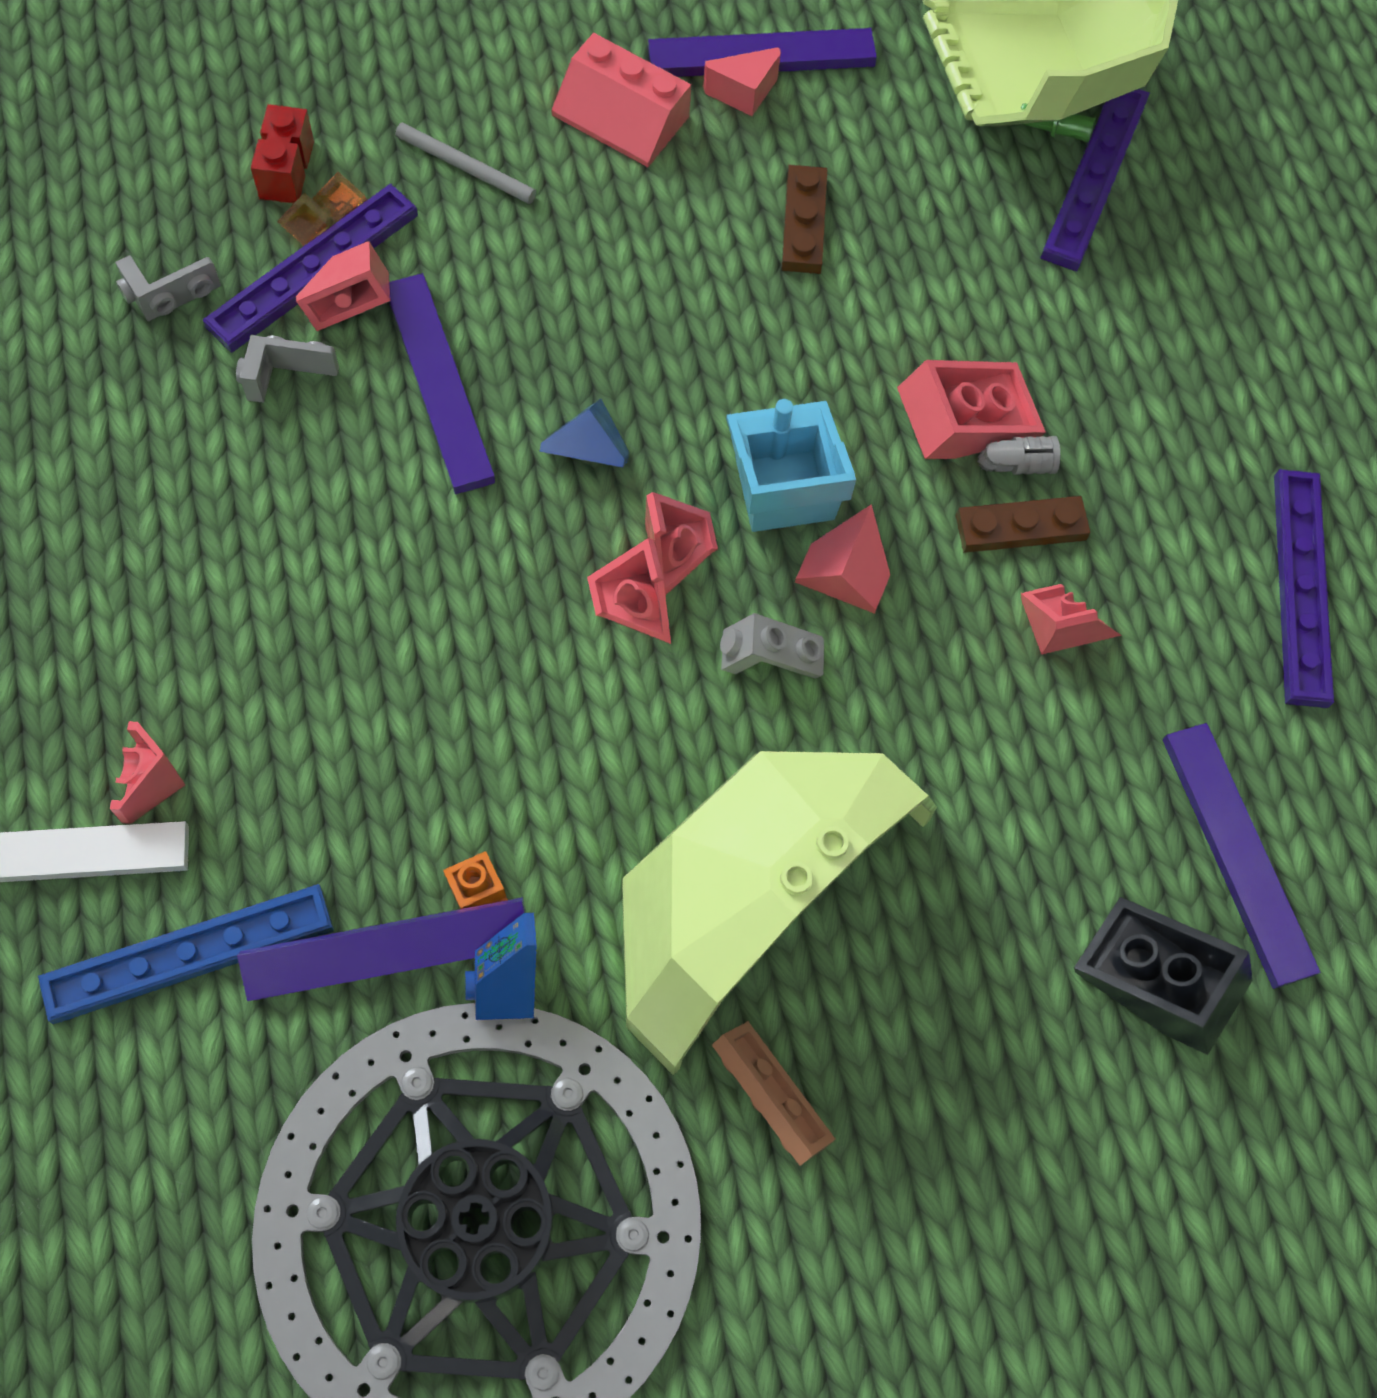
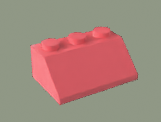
[551,32,691,167]

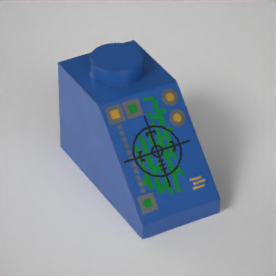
[465,913,537,1020]

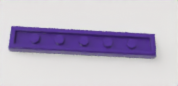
[648,28,877,77]
[1040,89,1150,272]
[203,183,418,353]
[389,273,495,495]
[1274,469,1334,708]
[1162,723,1321,989]
[237,897,526,1001]

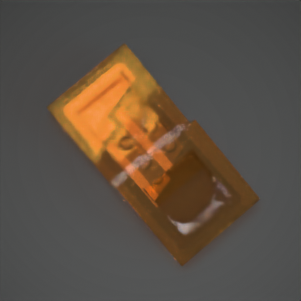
[277,172,368,246]

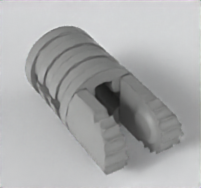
[977,436,1060,475]

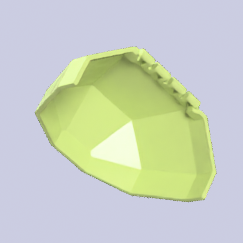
[922,0,1178,126]
[622,751,937,1075]

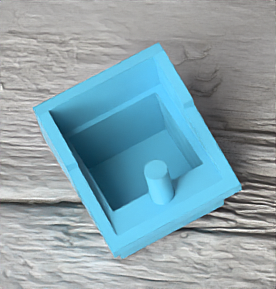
[726,399,856,532]

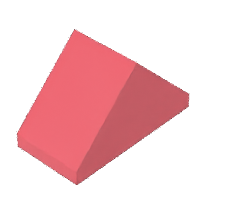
[703,47,781,116]

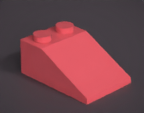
[897,360,1046,459]

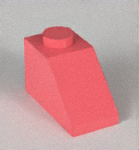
[296,241,390,331]

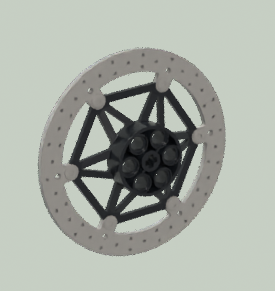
[252,1003,701,1398]

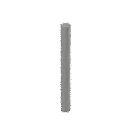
[395,122,536,204]

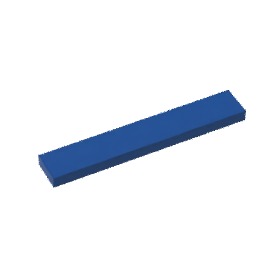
[38,884,334,1024]

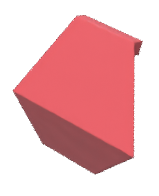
[645,492,718,595]
[795,504,891,614]
[587,538,671,644]
[1021,584,1122,655]
[110,721,185,824]

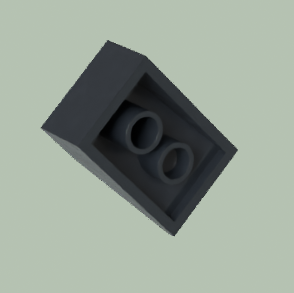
[1074,897,1253,1055]

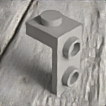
[115,255,221,322]
[236,335,339,403]
[720,613,824,679]

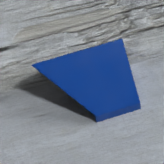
[540,398,630,467]

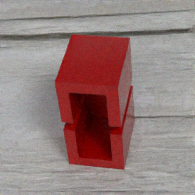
[251,104,314,204]

